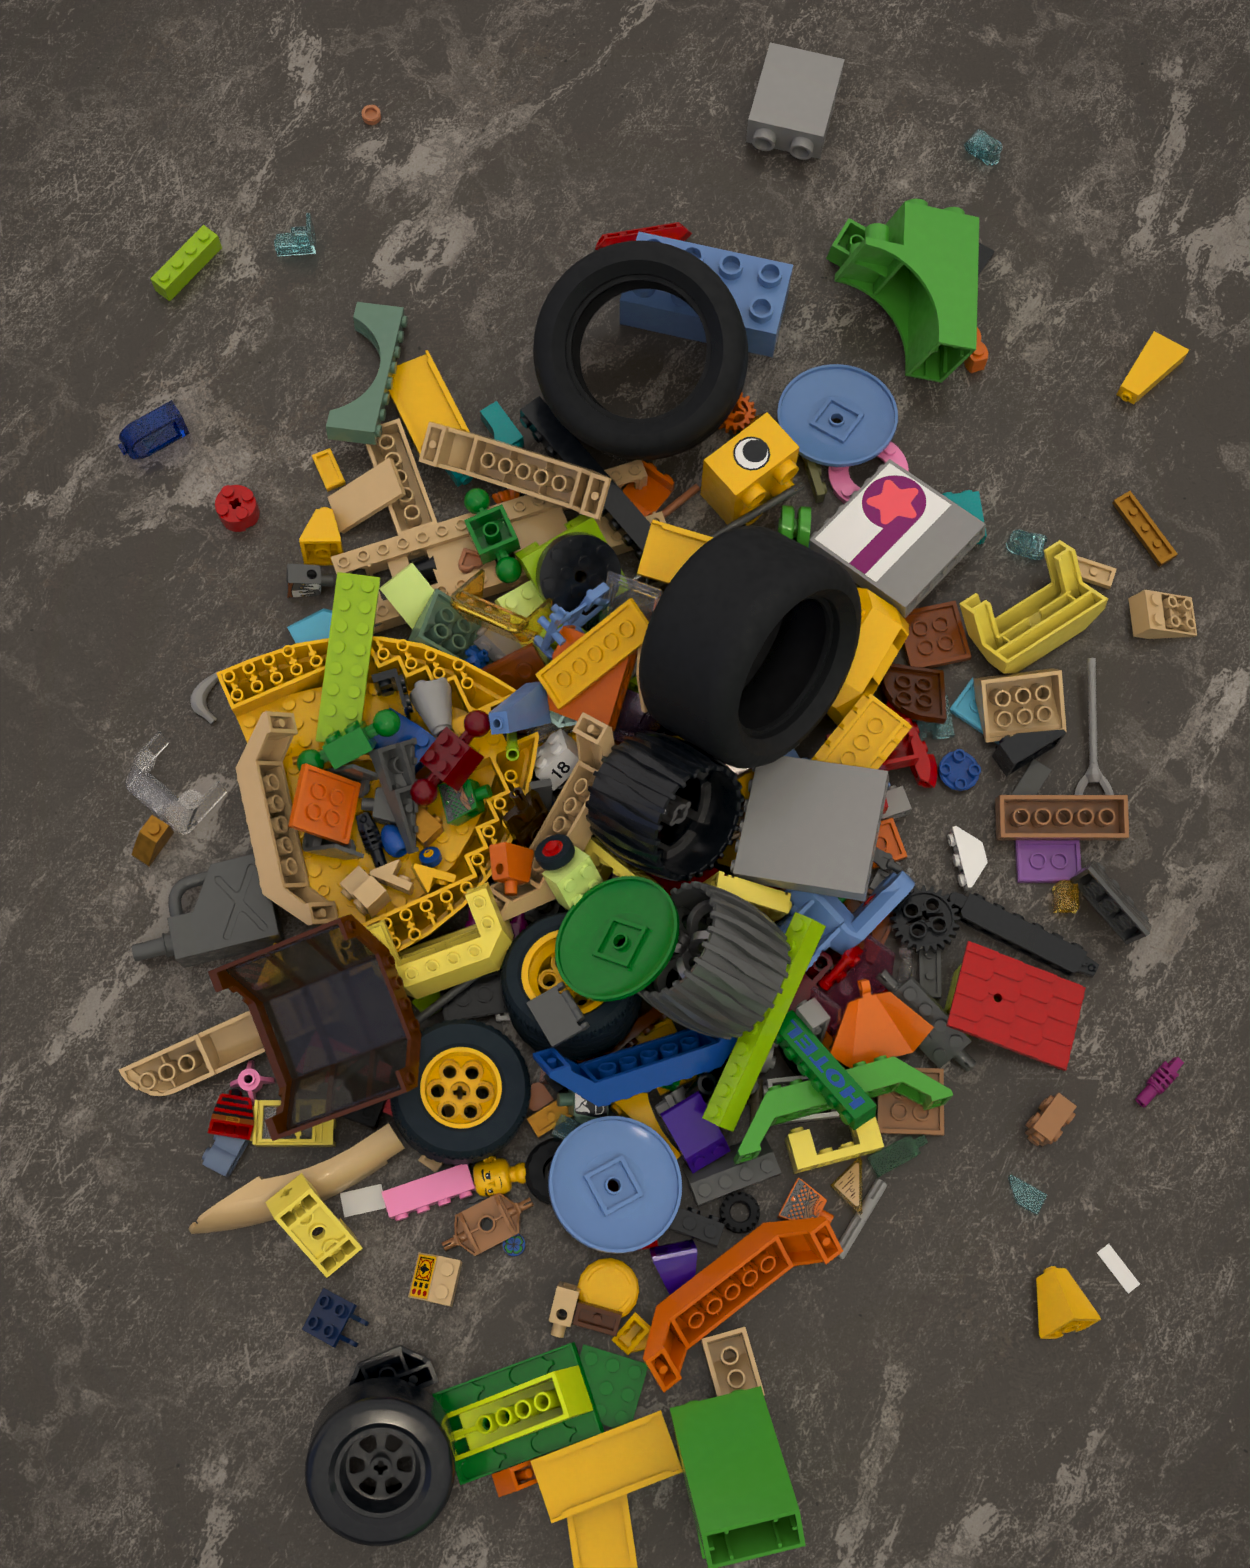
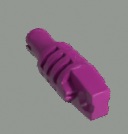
[1135,1057,1184,1107]

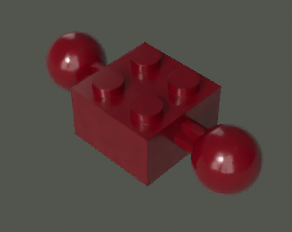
[410,710,491,806]

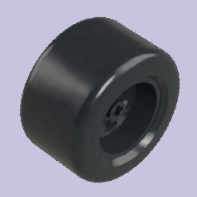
[305,1377,456,1547]

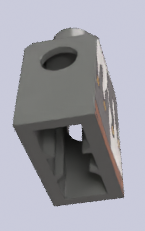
[287,564,333,598]

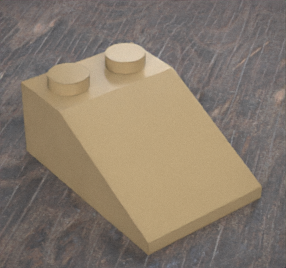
[701,1327,765,1396]

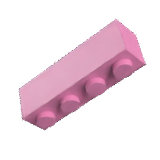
[382,1164,476,1221]

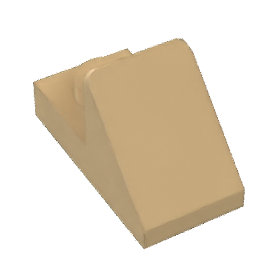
[369,859,414,895]

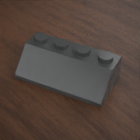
[681,1136,782,1207]

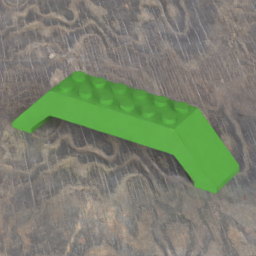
[733,1055,953,1164]

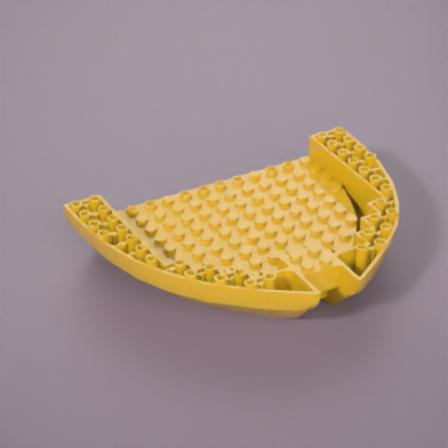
[216,636,539,977]

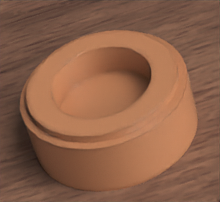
[361,105,381,125]

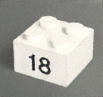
[534,728,579,791]

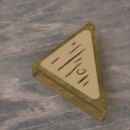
[831,1157,863,1215]

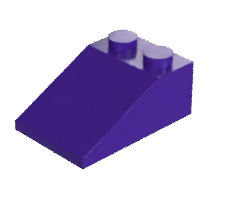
[660,1091,731,1174]

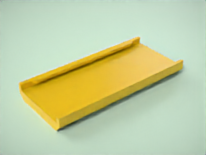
[378,350,470,455]
[637,520,713,584]
[811,691,912,769]
[530,1410,683,1524]
[567,1494,638,1568]

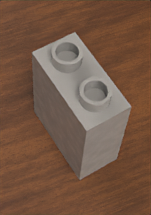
[746,42,845,160]

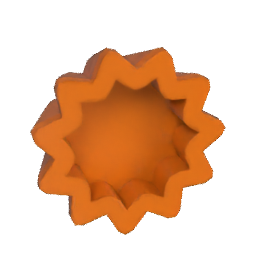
[492,489,520,504]

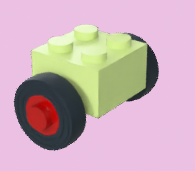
[535,834,604,912]

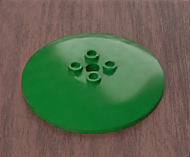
[555,876,680,1002]

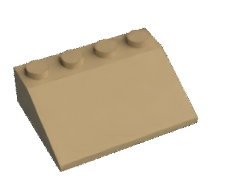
[973,668,1067,743]

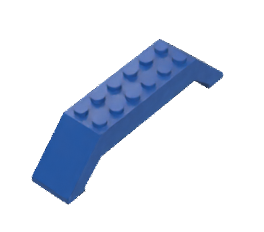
[532,1029,738,1107]

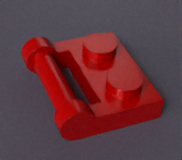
[818,946,864,991]

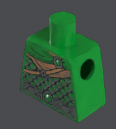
[438,779,492,826]

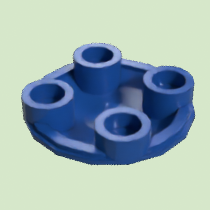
[938,749,981,791]

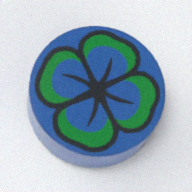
[503,1234,525,1257]

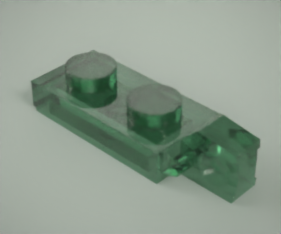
[867,1135,928,1178]

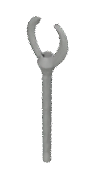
[1074,658,1114,795]

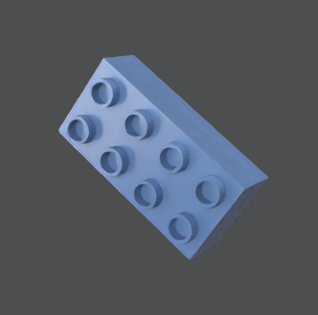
[620,231,793,357]

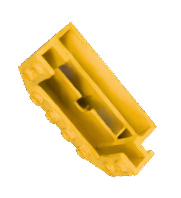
[827,588,909,726]

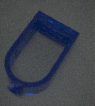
[118,400,190,459]

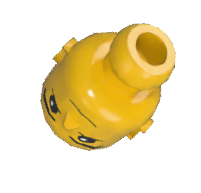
[473,1156,526,1197]

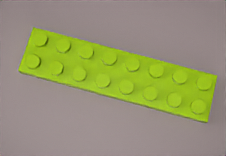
[316,572,381,742]

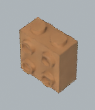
[1025,1093,1077,1147]

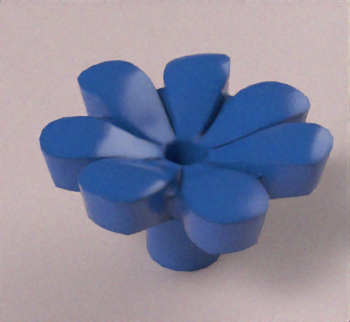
[465,645,489,669]

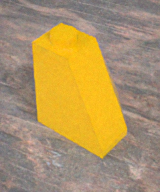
[1036,1266,1101,1339]

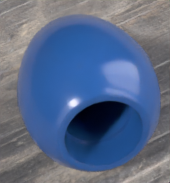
[381,824,407,858]

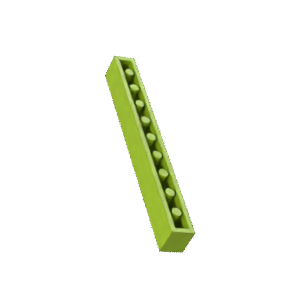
[702,912,826,1132]

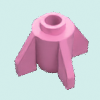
[230,1060,275,1105]

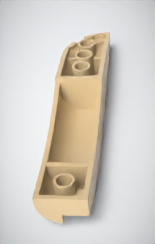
[119,978,343,1096]
[189,1123,405,1234]

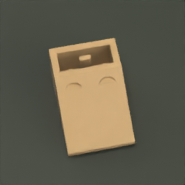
[1128,590,1197,639]

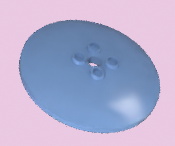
[777,364,898,467]
[548,1116,682,1254]

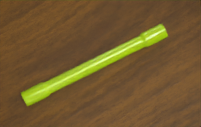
[506,731,519,761]

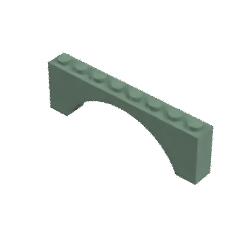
[326,302,408,445]

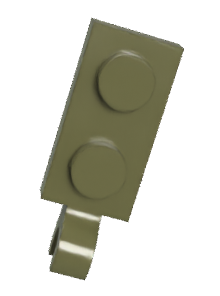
[801,456,827,504]

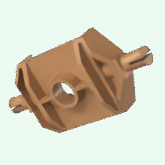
[442,1193,534,1256]

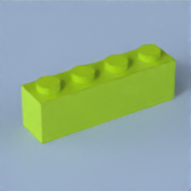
[150,225,222,301]

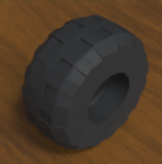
[525,1138,565,1205]

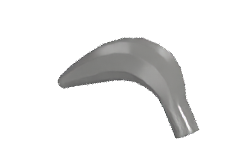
[190,671,219,725]

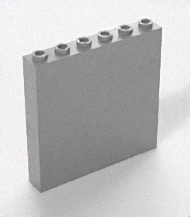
[730,756,889,901]

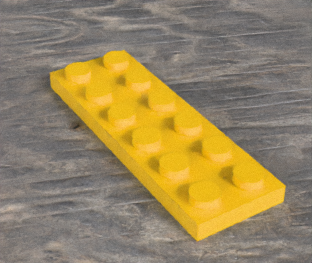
[535,598,649,709]

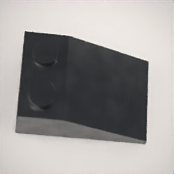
[992,729,1066,777]

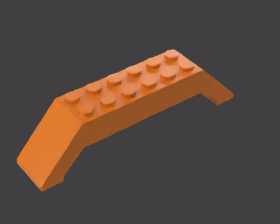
[643,1217,843,1392]

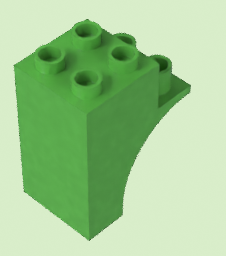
[835,199,979,383]
[670,1386,806,1568]

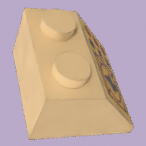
[408,1252,463,1307]

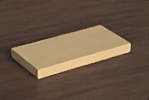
[327,458,406,533]

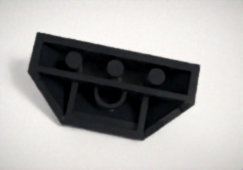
[348,1345,439,1388]

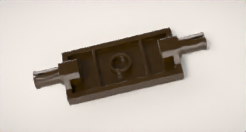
[502,787,549,848]

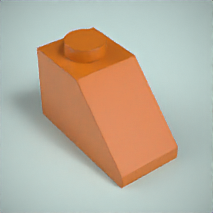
[491,1456,541,1497]

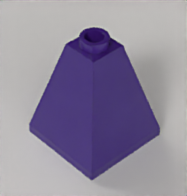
[649,1239,698,1295]

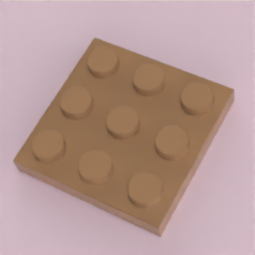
[877,1068,944,1136]

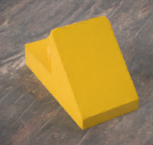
[411,863,456,895]

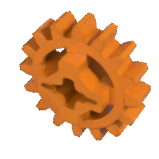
[719,392,756,434]

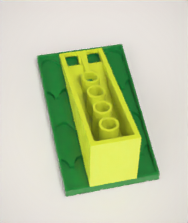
[432,1342,604,1485]

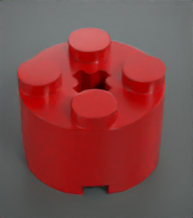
[215,485,260,532]

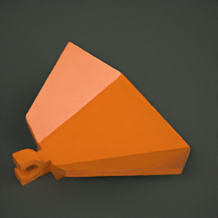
[830,979,934,1068]

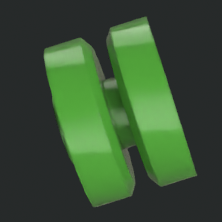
[778,505,811,548]

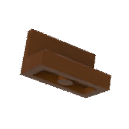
[572,1300,623,1337]

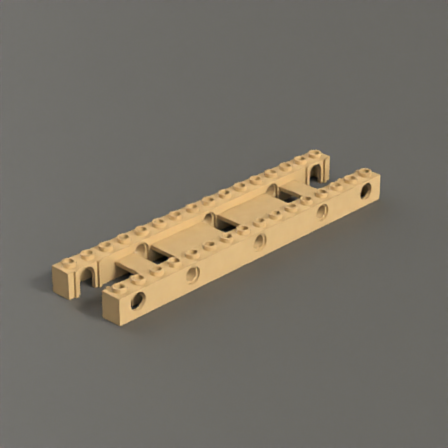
[331,460,667,634]

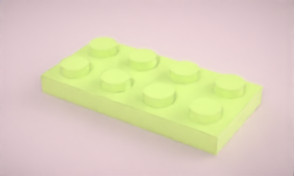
[495,580,552,665]

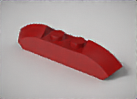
[595,222,692,250]
[886,701,937,788]

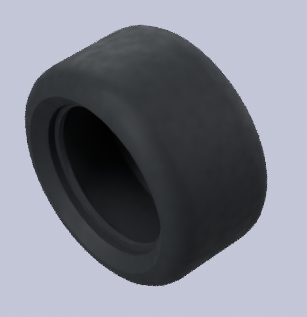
[533,240,748,460]
[639,525,861,768]

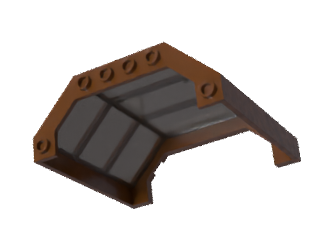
[208,914,421,1141]

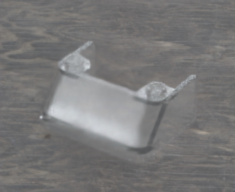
[125,731,227,835]

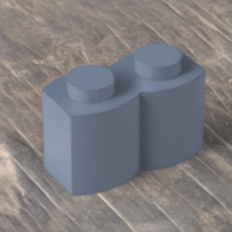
[202,1135,250,1178]

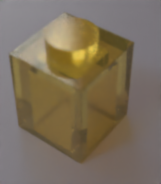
[1052,880,1079,913]

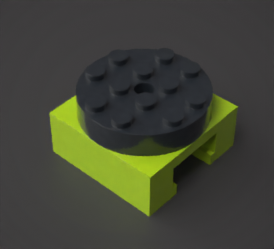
[515,514,631,615]

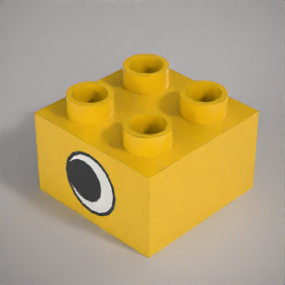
[700,412,800,526]

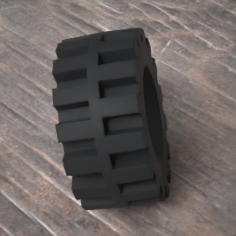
[720,1192,760,1233]

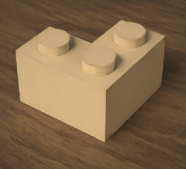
[340,865,391,918]

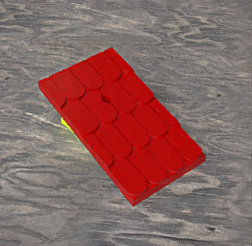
[944,941,1086,1071]

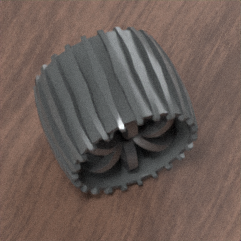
[638,881,791,1040]

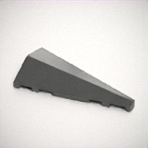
[368,738,419,854]

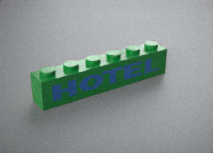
[774,1010,877,1130]

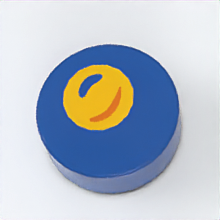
[419,847,442,868]

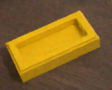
[312,448,346,492]

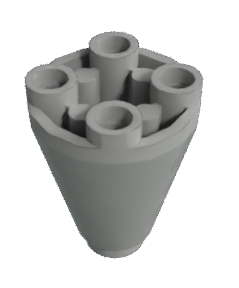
[410,677,452,738]

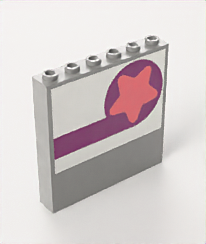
[809,459,986,618]

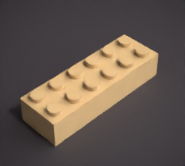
[365,418,437,536]

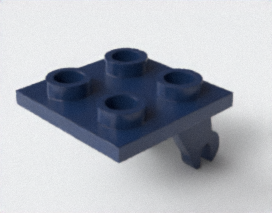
[302,1288,369,1348]

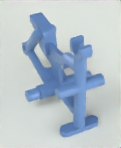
[533,582,611,660]

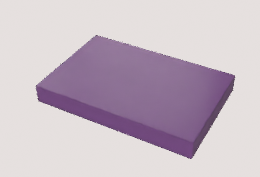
[1015,840,1081,883]

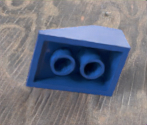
[374,708,436,774]

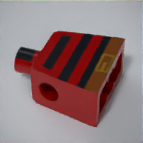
[207,1089,254,1140]

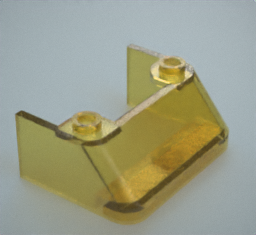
[450,569,552,645]

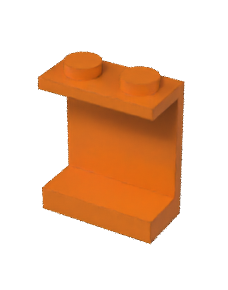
[622,460,675,517]

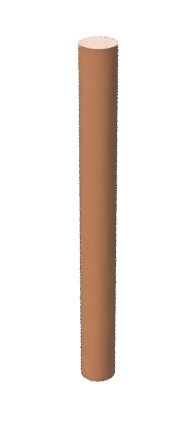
[662,484,700,518]

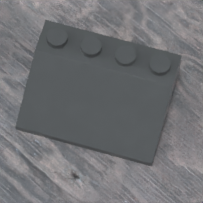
[1069,860,1152,945]

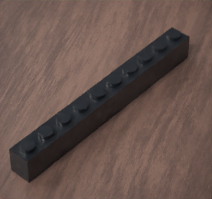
[520,396,651,561]

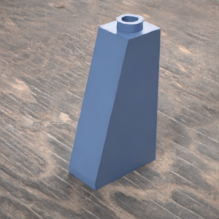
[488,681,551,735]

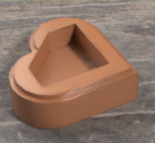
[458,548,483,574]
[529,1082,554,1112]

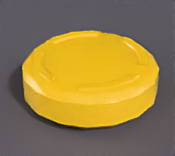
[577,1258,639,1318]

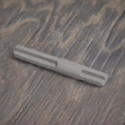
[837,1178,887,1259]

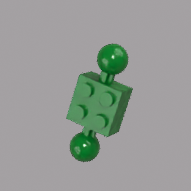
[464,488,522,583]
[297,709,401,771]

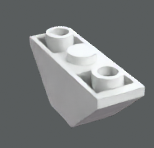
[947,826,988,893]

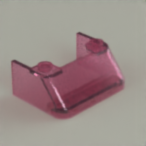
[809,935,895,1038]

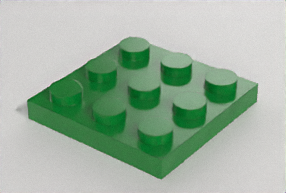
[580,1344,648,1428]

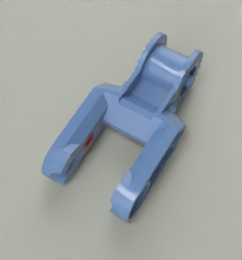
[776,870,915,972]

